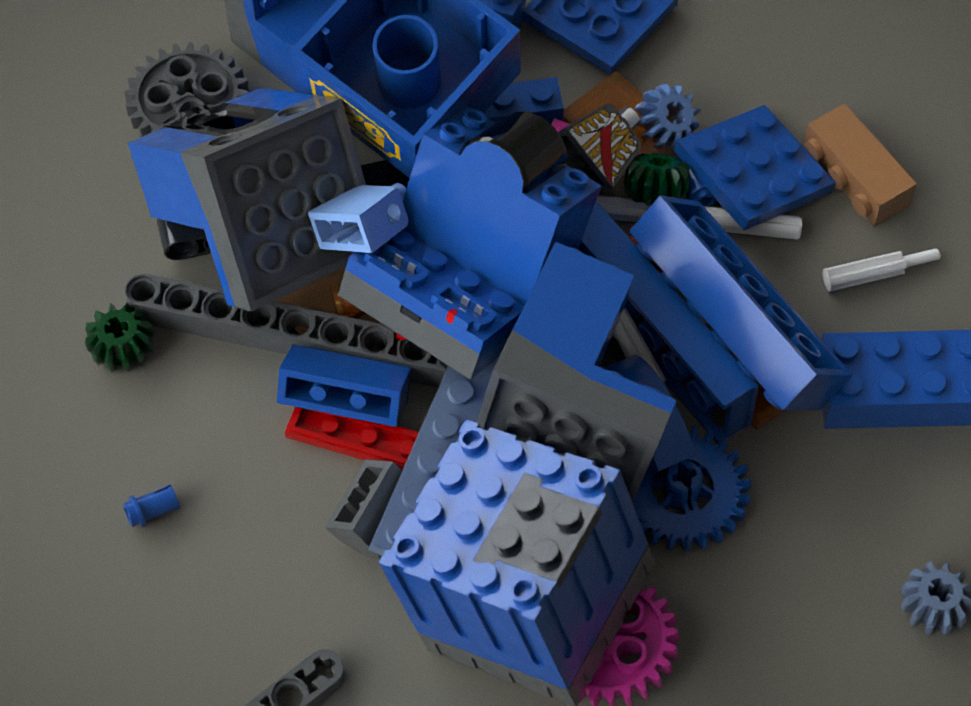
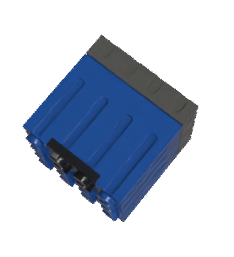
[378,419,655,706]

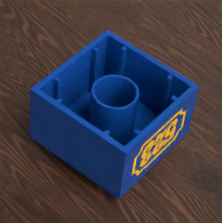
[289,0,521,178]

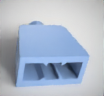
[308,183,409,253]

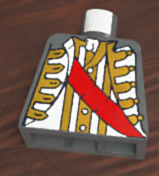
[546,103,642,195]

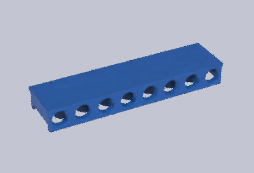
[527,158,759,444]

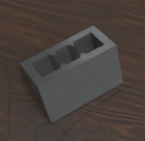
[325,460,402,559]

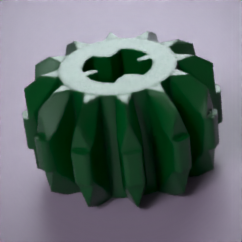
[624,152,690,206]
[85,303,154,372]

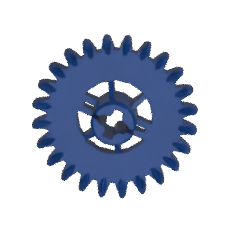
[633,424,752,552]

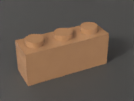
[803,103,917,227]

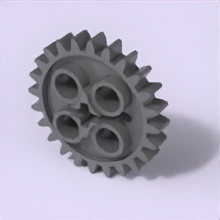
[125,42,249,137]

